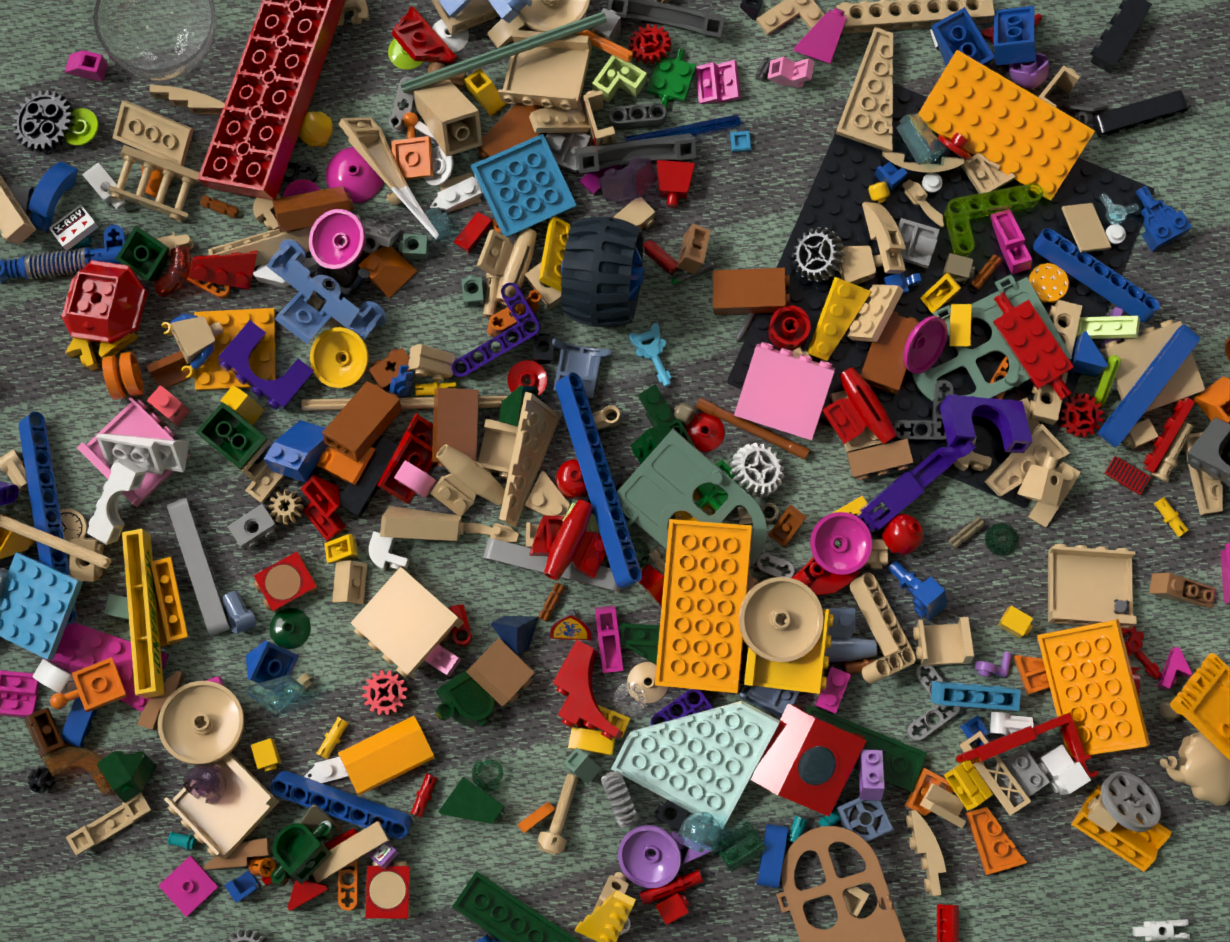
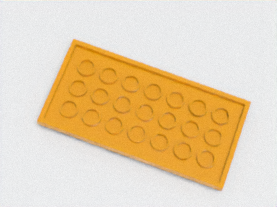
[915,50,1095,200]
[655,519,753,693]

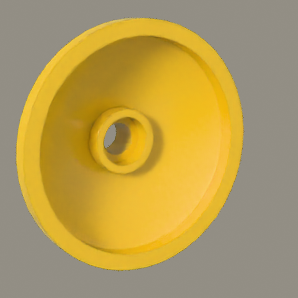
[310,327,369,388]

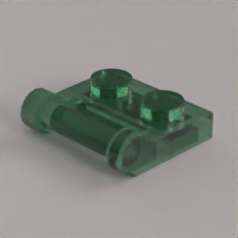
[712,821,767,873]

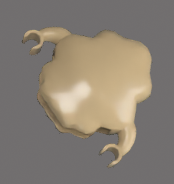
[1160,732,1230,806]

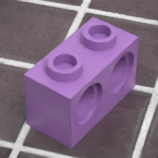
[858,750,884,801]

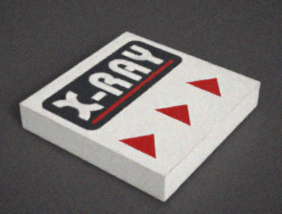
[49,204,98,251]

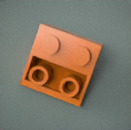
[1193,376,1230,423]

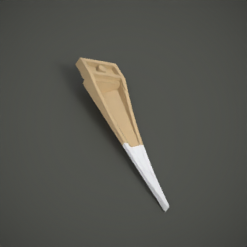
[339,117,439,239]

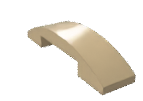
[882,152,964,172]
[66,792,151,856]

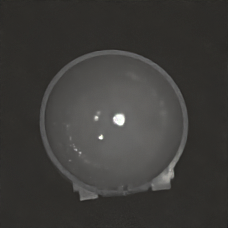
[94,0,217,81]

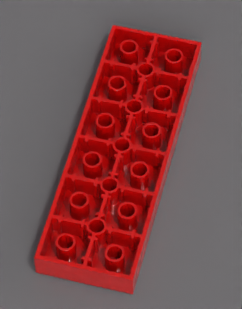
[198,0,346,201]

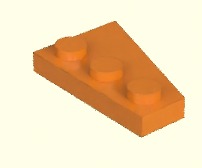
[966,807,1027,875]

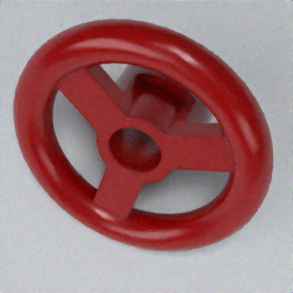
[938,132,972,160]

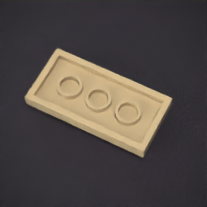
[113,100,194,166]

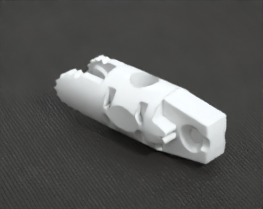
[1132,919,1190,941]

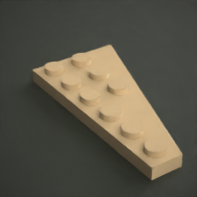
[836,27,893,152]
[499,392,561,527]

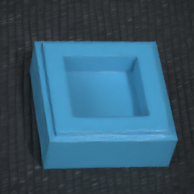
[730,131,751,153]

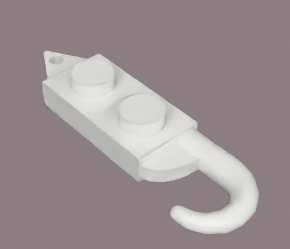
[430,177,483,212]
[304,757,349,783]

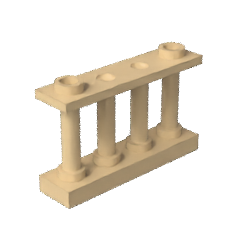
[107,145,199,222]

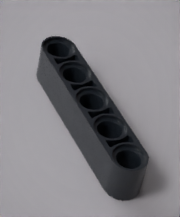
[1092,90,1189,138]

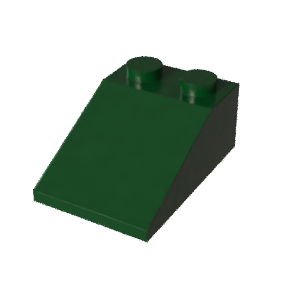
[196,401,268,470]
[630,422,671,464]

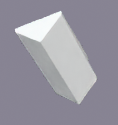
[96,434,189,475]

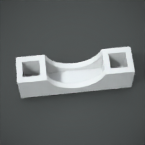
[87,459,147,545]

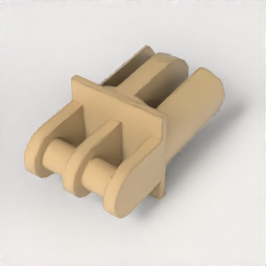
[156,232,194,256]

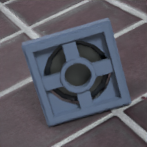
[837,797,894,842]

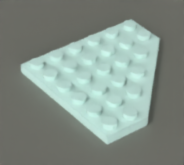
[611,701,780,829]

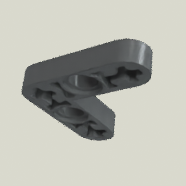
[893,380,954,439]

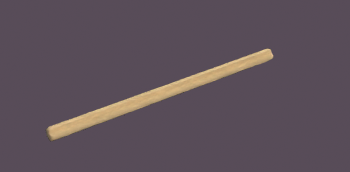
[301,396,507,411]
[0,514,111,569]

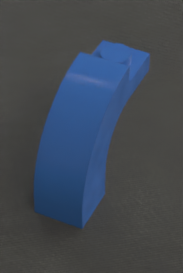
[28,161,78,232]

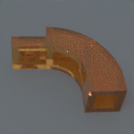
[43,747,113,795]

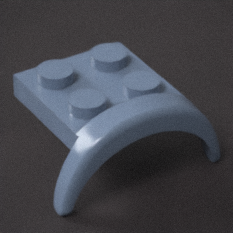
[552,339,612,399]
[739,685,800,717]

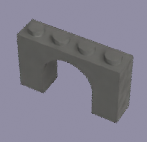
[1187,417,1230,487]

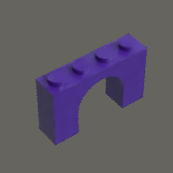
[218,320,314,411]
[940,394,1033,453]

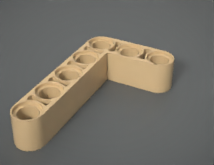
[850,572,916,684]

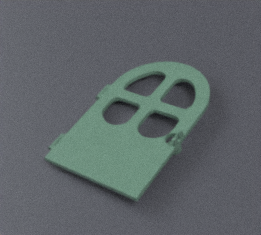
[911,275,1072,405]
[617,429,767,568]

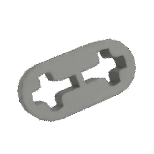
[756,554,794,578]

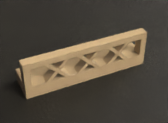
[960,730,1031,816]

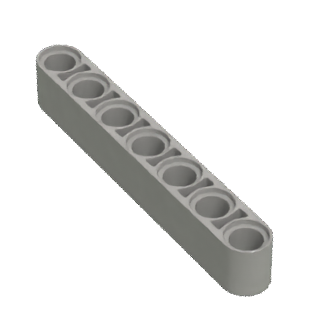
[167,498,231,636]
[483,538,621,593]

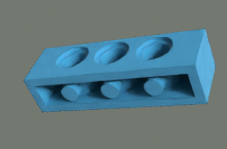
[931,681,1021,711]

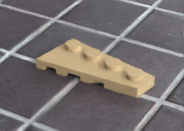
[985,424,1070,496]
[1184,432,1223,515]

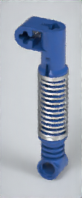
[0,225,128,283]

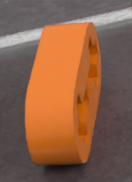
[517,801,556,834]

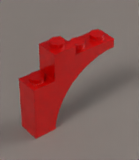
[552,640,623,741]

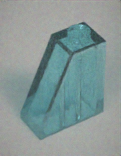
[896,114,947,165]

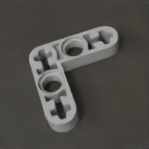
[907,664,960,741]

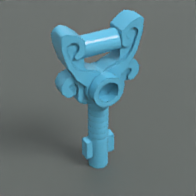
[628,323,671,387]

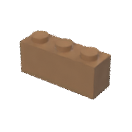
[847,439,913,480]

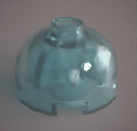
[678,812,722,853]

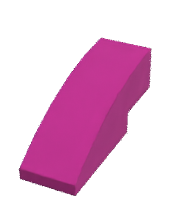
[991,209,1032,274]
[595,605,623,673]

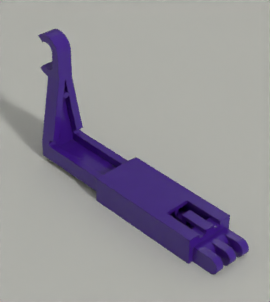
[857,441,976,532]

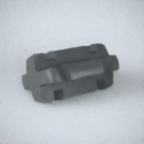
[755,57,772,81]

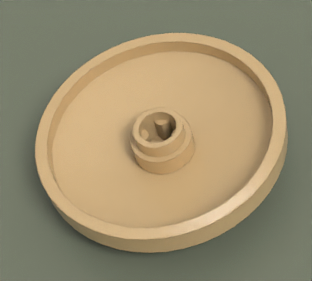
[518,0,590,32]
[739,577,823,662]
[158,681,244,766]

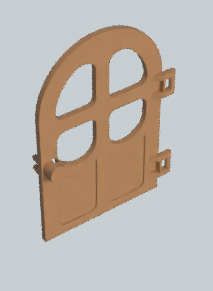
[776,826,906,942]

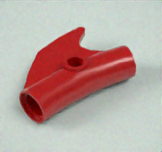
[792,545,860,595]

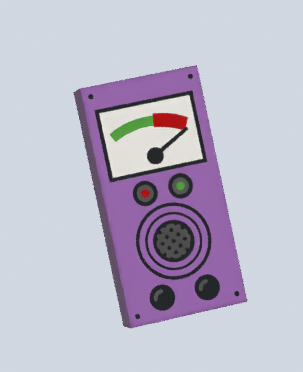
[366,842,399,869]

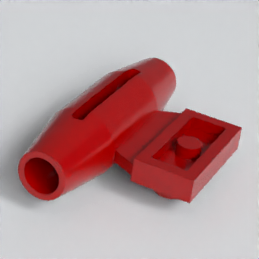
[822,367,897,445]
[543,500,606,581]

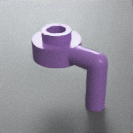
[974,652,1012,677]

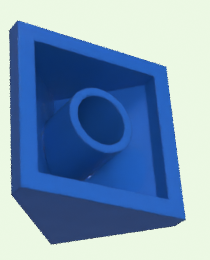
[1070,331,1108,377]

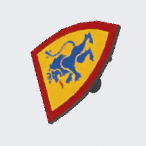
[550,609,591,641]

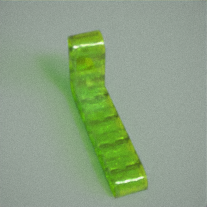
[944,184,1043,258]

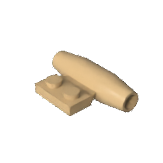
[477,228,537,305]
[430,444,505,516]

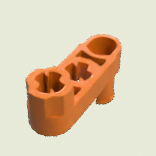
[487,290,541,337]

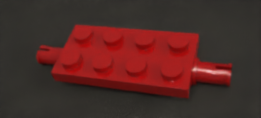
[993,292,1073,400]

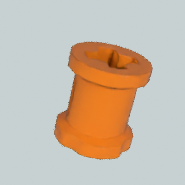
[248,856,276,877]

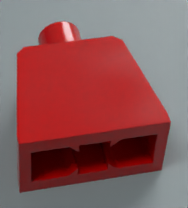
[657,160,695,208]

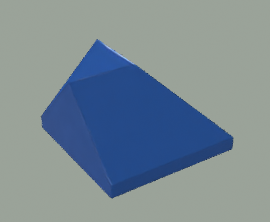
[246,641,299,694]

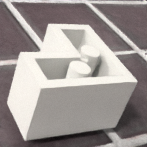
[1037,745,1091,795]

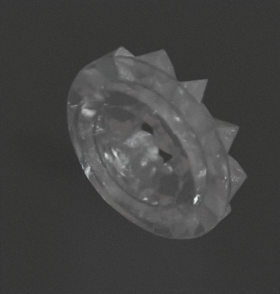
[613,682,646,716]

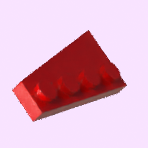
[1143,398,1195,473]

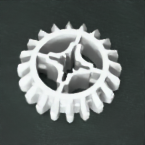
[730,443,784,498]

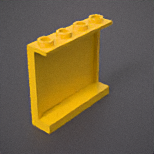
[744,609,834,694]

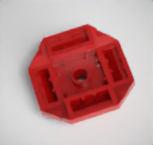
[61,260,148,344]

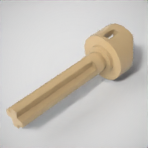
[537,774,579,855]

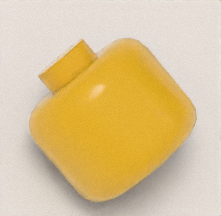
[868,181,890,203]

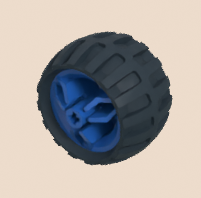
[561,217,645,327]

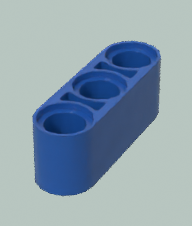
[61,697,98,748]
[757,823,788,889]

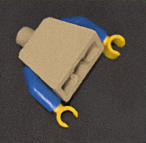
[161,314,223,378]

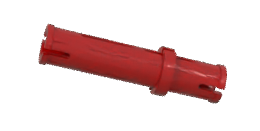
[639,869,704,906]

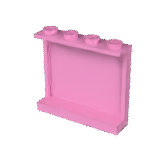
[734,342,835,440]
[77,397,190,507]

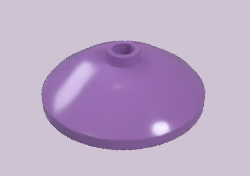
[618,825,681,888]

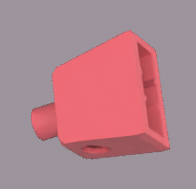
[147,385,190,426]

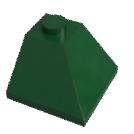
[115,225,169,281]

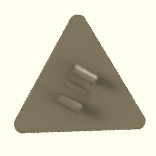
[300,804,342,832]

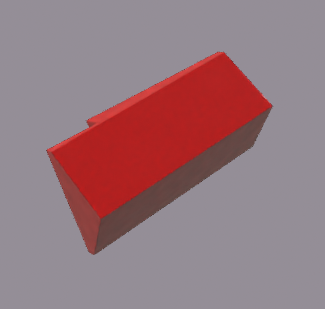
[377,413,434,504]

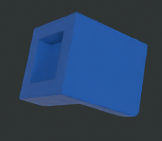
[874,162,907,191]
[224,871,261,903]

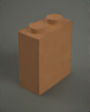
[466,638,535,706]

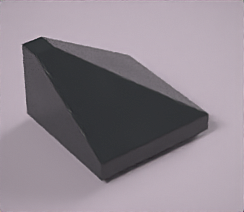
[740,0,763,21]

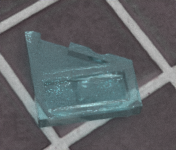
[245,675,305,715]

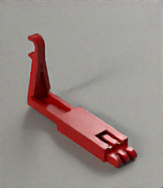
[956,712,1099,778]

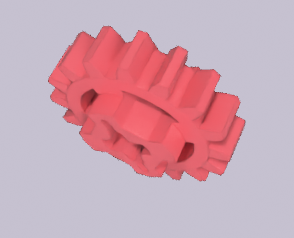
[362,670,408,716]

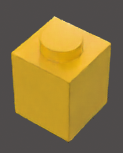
[998,605,1033,638]
[251,738,281,772]

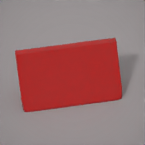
[453,212,493,254]
[643,241,679,275]
[303,502,346,542]

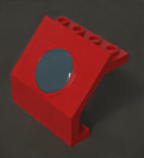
[751,704,866,817]

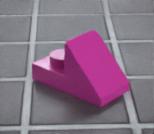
[1157,647,1192,690]

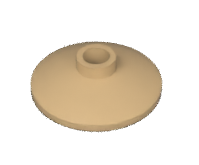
[627,662,668,703]

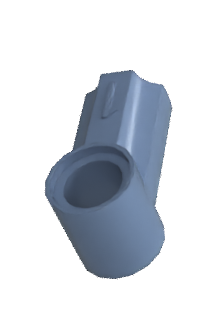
[221,591,256,634]

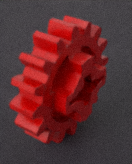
[629,24,672,65]
[1058,393,1104,437]

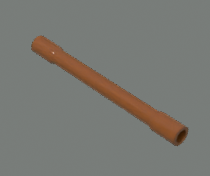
[695,397,810,460]

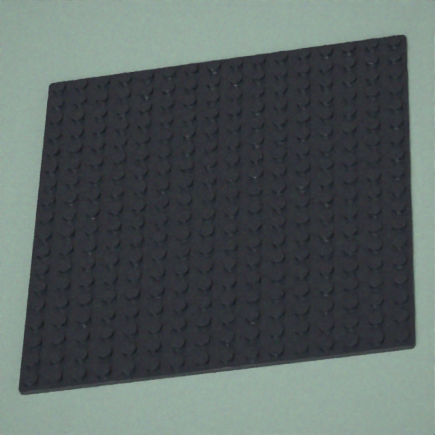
[727,83,1154,508]

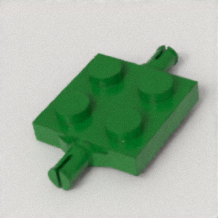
[647,48,696,108]
[695,460,745,511]

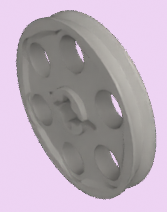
[1101,771,1161,832]

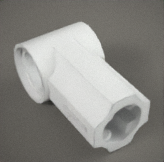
[990,712,1033,735]

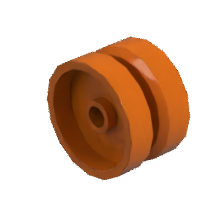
[102,351,144,400]

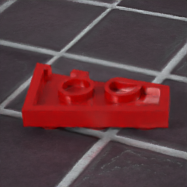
[189,250,258,289]

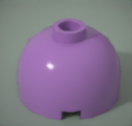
[1009,52,1049,90]

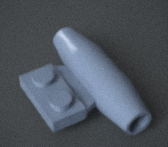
[822,607,877,663]

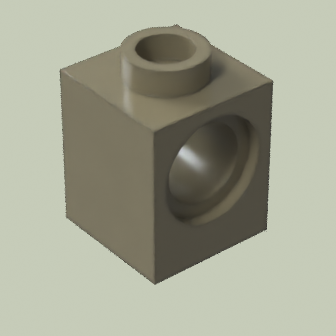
[942,253,975,284]

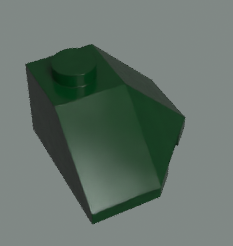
[499,386,545,427]
[96,751,156,803]

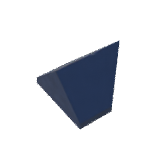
[491,616,539,656]

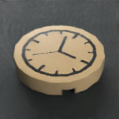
[60,509,88,542]

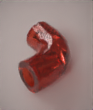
[154,246,192,297]

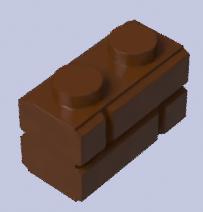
[25,708,65,759]

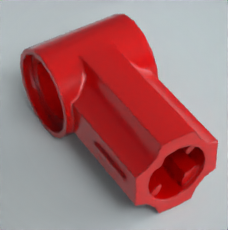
[448,604,473,647]

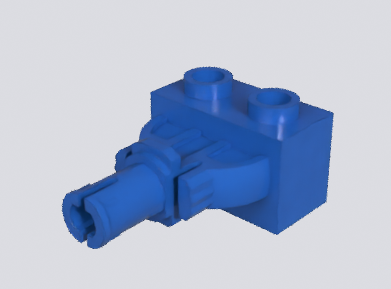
[1135,186,1192,252]
[889,561,948,621]

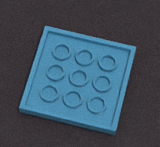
[471,134,577,238]
[0,552,83,660]

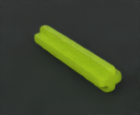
[1094,355,1121,408]

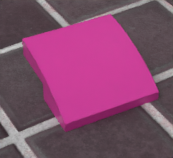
[696,60,741,104]
[0,670,40,718]

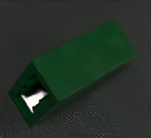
[438,777,506,824]

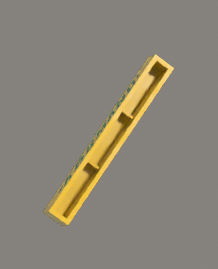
[122,529,164,699]

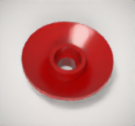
[507,360,547,396]
[685,413,725,452]

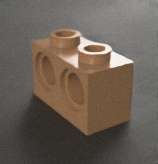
[677,224,711,274]

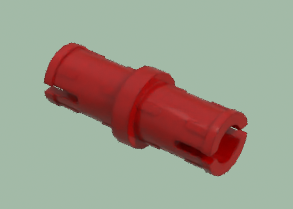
[410,773,438,818]

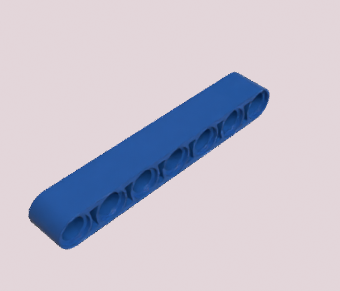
[1033,228,1160,323]
[1098,324,1201,448]
[270,771,413,839]

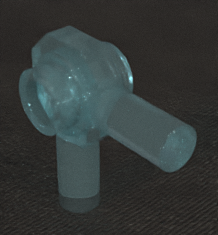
[1099,193,1139,225]

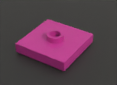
[158,856,219,917]

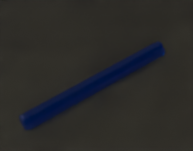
[625,115,741,142]

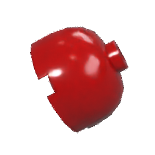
[556,459,588,500]
[882,514,924,556]

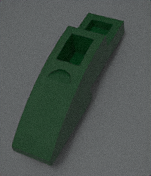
[637,384,697,449]

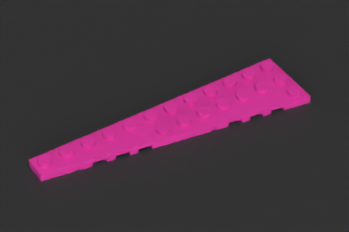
[46,623,169,712]

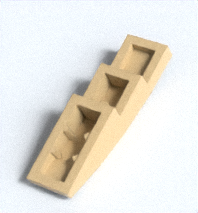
[150,85,225,115]
[312,821,389,883]

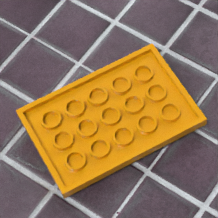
[1037,619,1150,758]

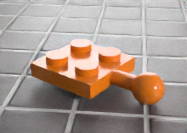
[392,112,433,180]
[50,657,127,712]

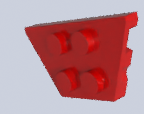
[391,6,457,63]
[529,515,565,556]

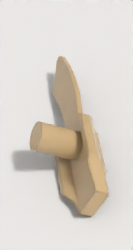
[902,179,944,227]
[464,523,519,543]

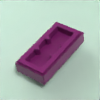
[580,165,621,196]

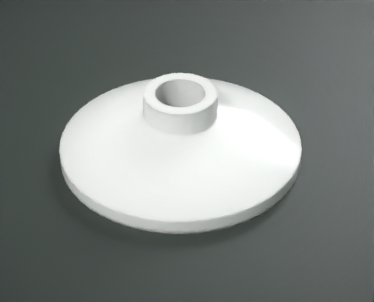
[432,19,469,53]
[424,146,453,186]

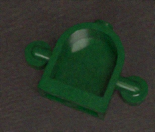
[435,670,494,727]
[271,821,336,887]

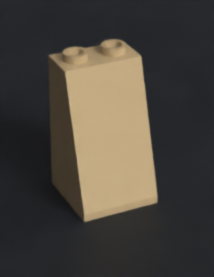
[413,80,483,157]

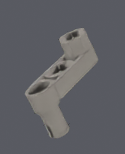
[389,77,415,133]

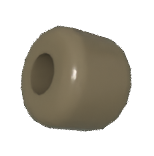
[673,403,696,425]
[1159,700,1181,721]

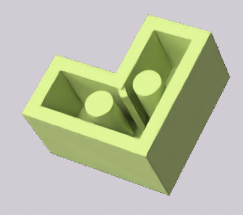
[592,55,647,103]

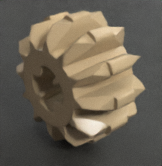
[268,490,304,525]

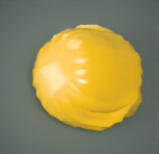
[298,111,333,147]

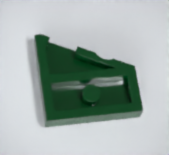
[620,623,660,665]

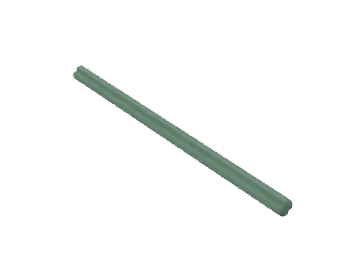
[401,12,607,93]

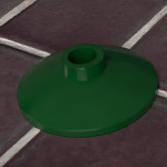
[269,608,311,649]

